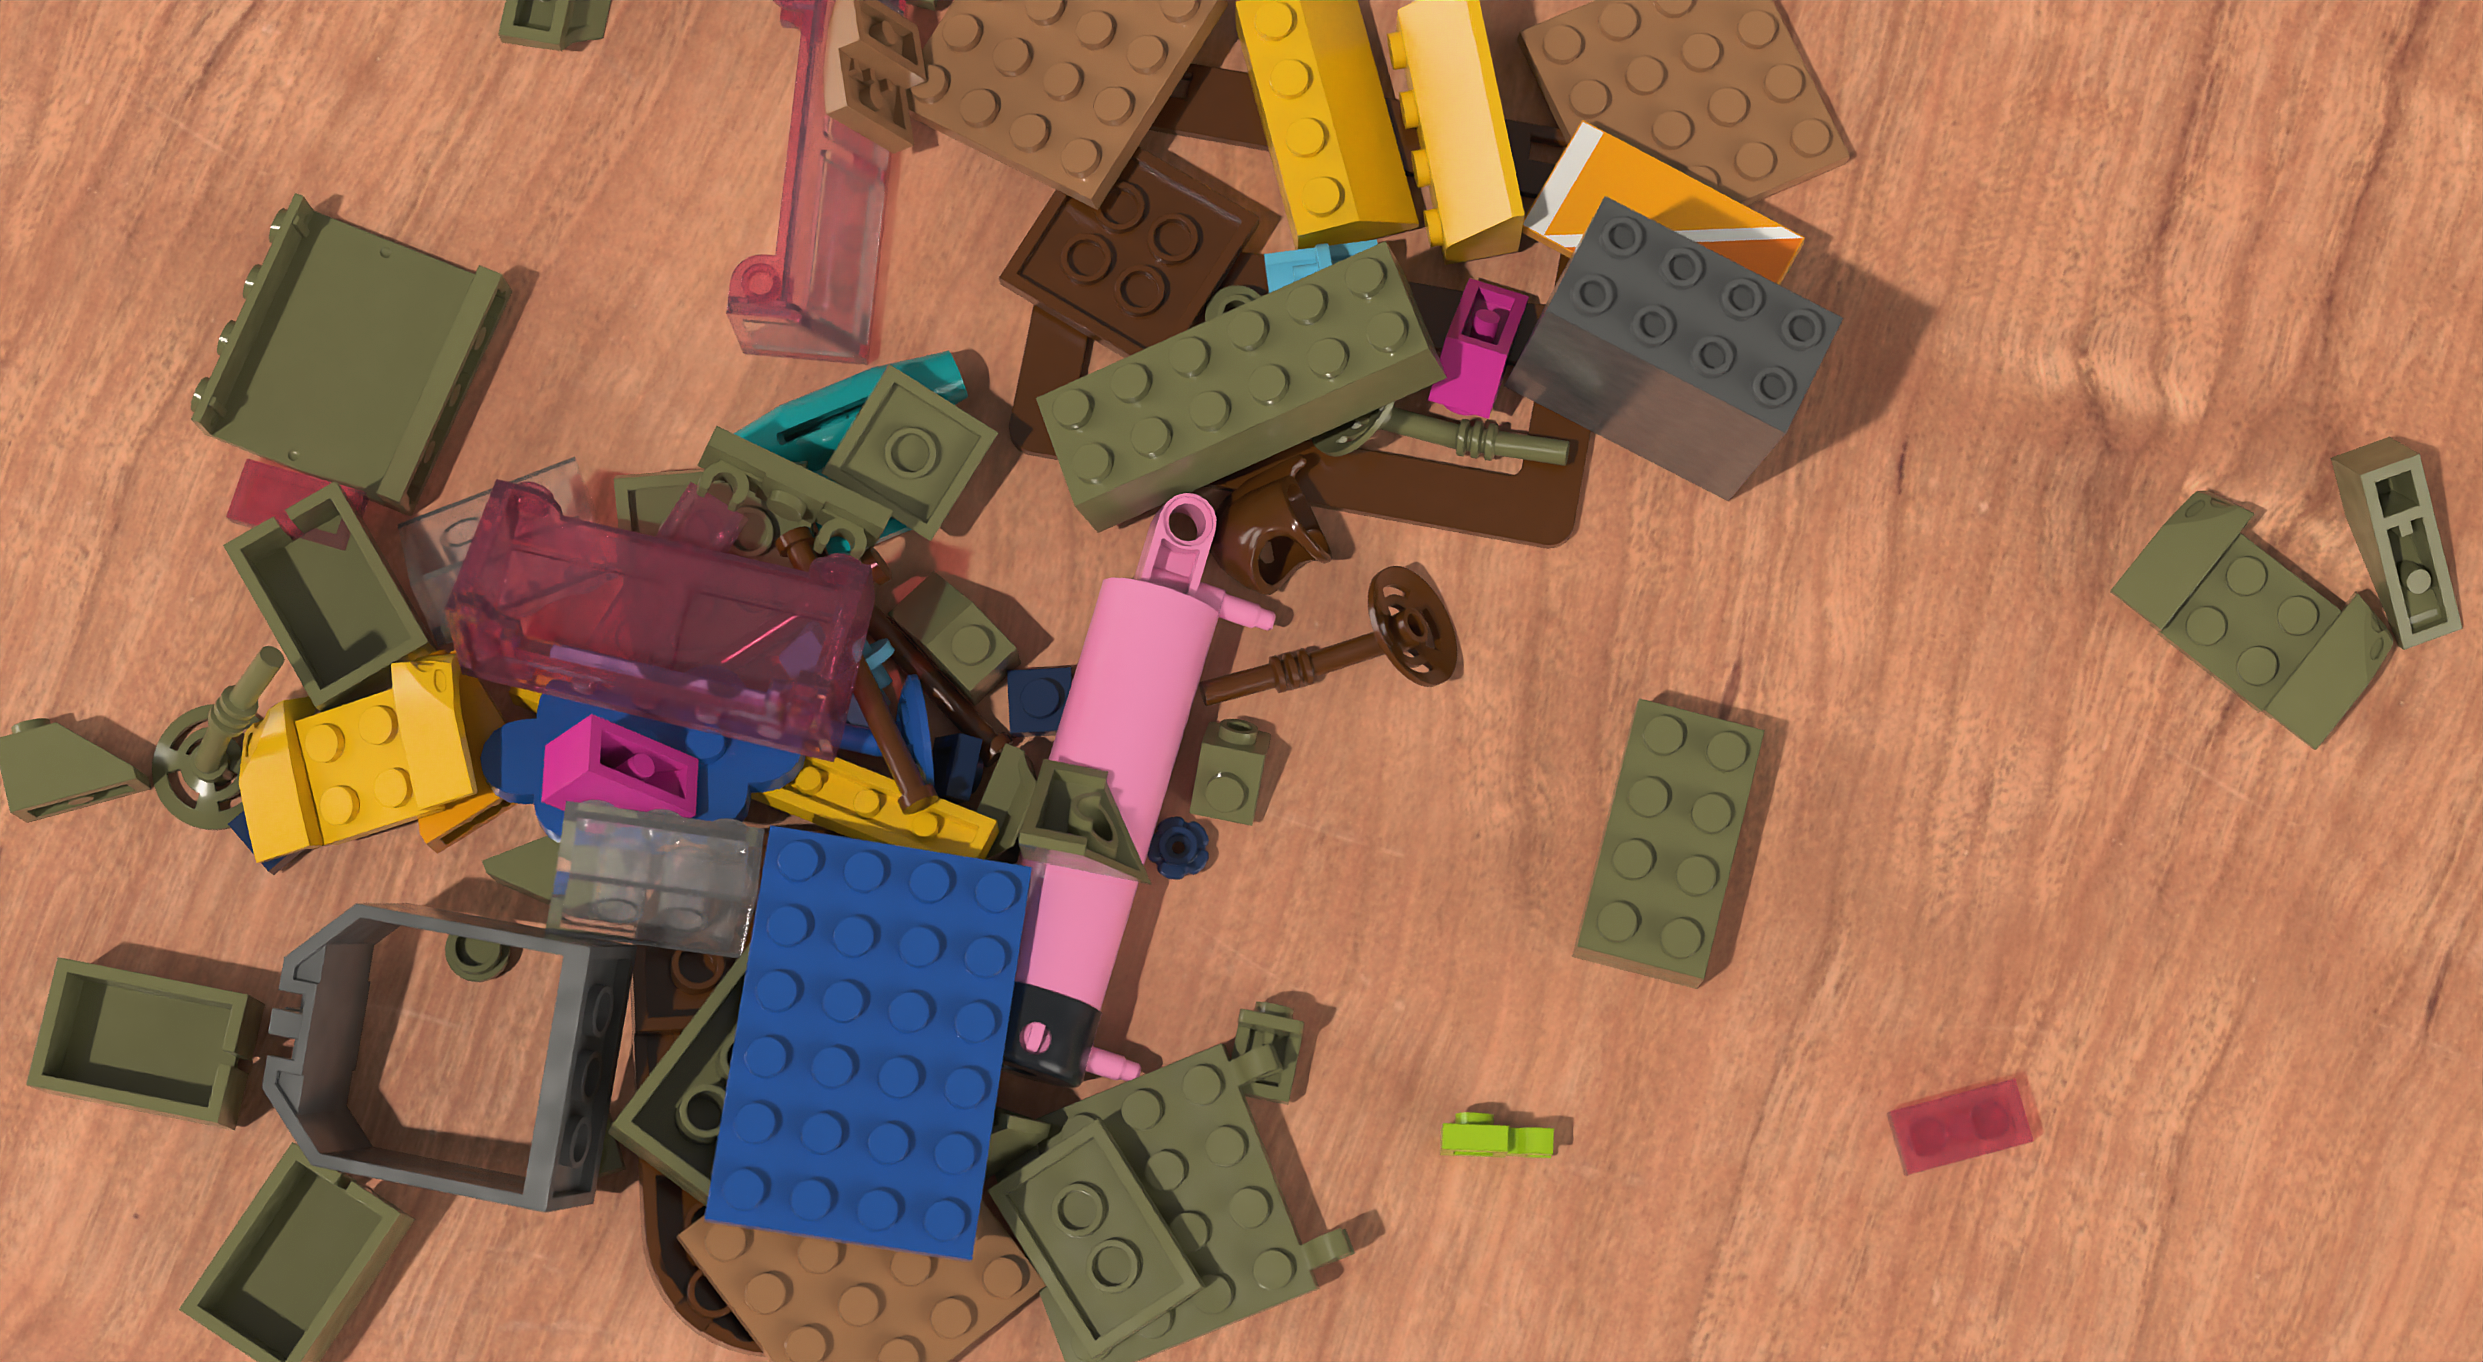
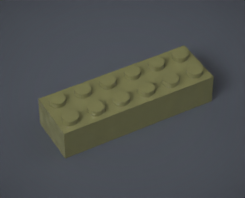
[1036,241,1447,533]

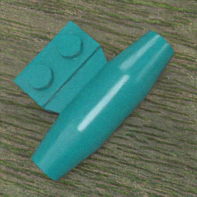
[733,350,968,561]

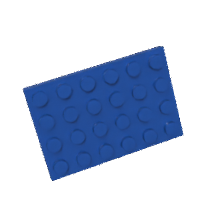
[704,825,1032,1262]

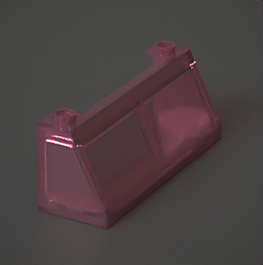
[444,479,875,762]

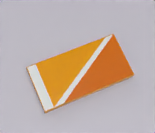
[1522,120,1805,285]

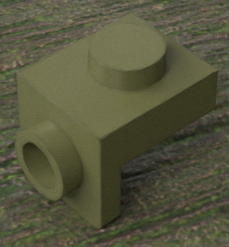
[1189,719,1271,826]
[1231,1002,1304,1105]

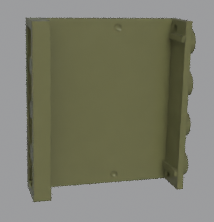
[191,193,512,517]

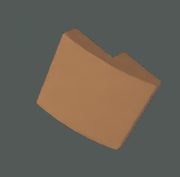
[823,0,926,154]

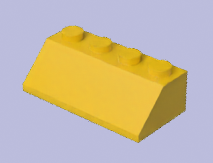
[1235,0,1419,250]
[1387,0,1525,265]

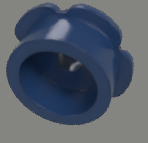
[1147,816,1209,880]

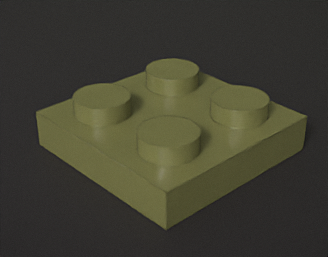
[821,364,998,541]

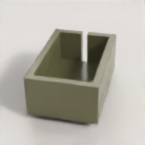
[223,481,439,712]
[26,957,265,1131]
[179,1142,415,1362]

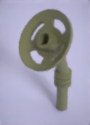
[1311,401,1570,466]
[152,646,284,830]

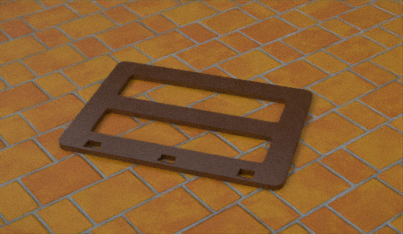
[1009,63,1591,549]

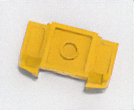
[239,654,478,863]

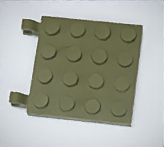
[995,1044,1355,1362]

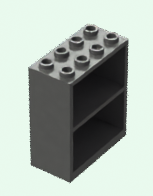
[1504,196,1843,501]

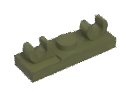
[696,426,893,568]

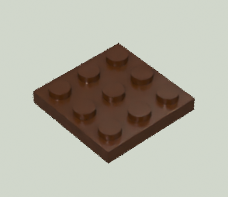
[999,146,1259,358]

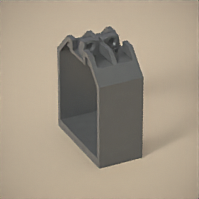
[262,903,637,1213]

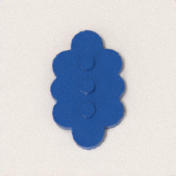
[480,664,806,848]

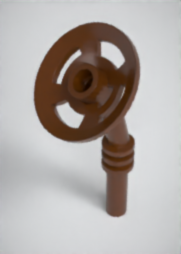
[1199,566,1457,706]

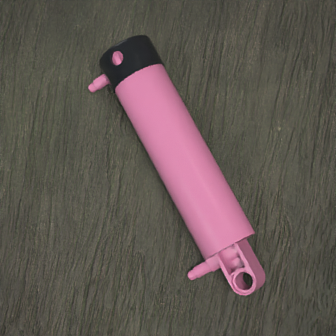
[1001,493,1276,1088]

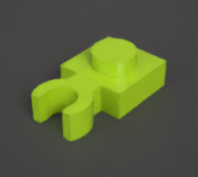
[1440,1112,1554,1159]

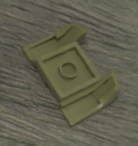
[2110,491,2393,750]

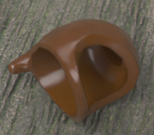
[1210,454,1332,595]

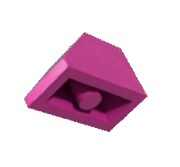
[1428,278,1529,419]
[541,714,698,824]

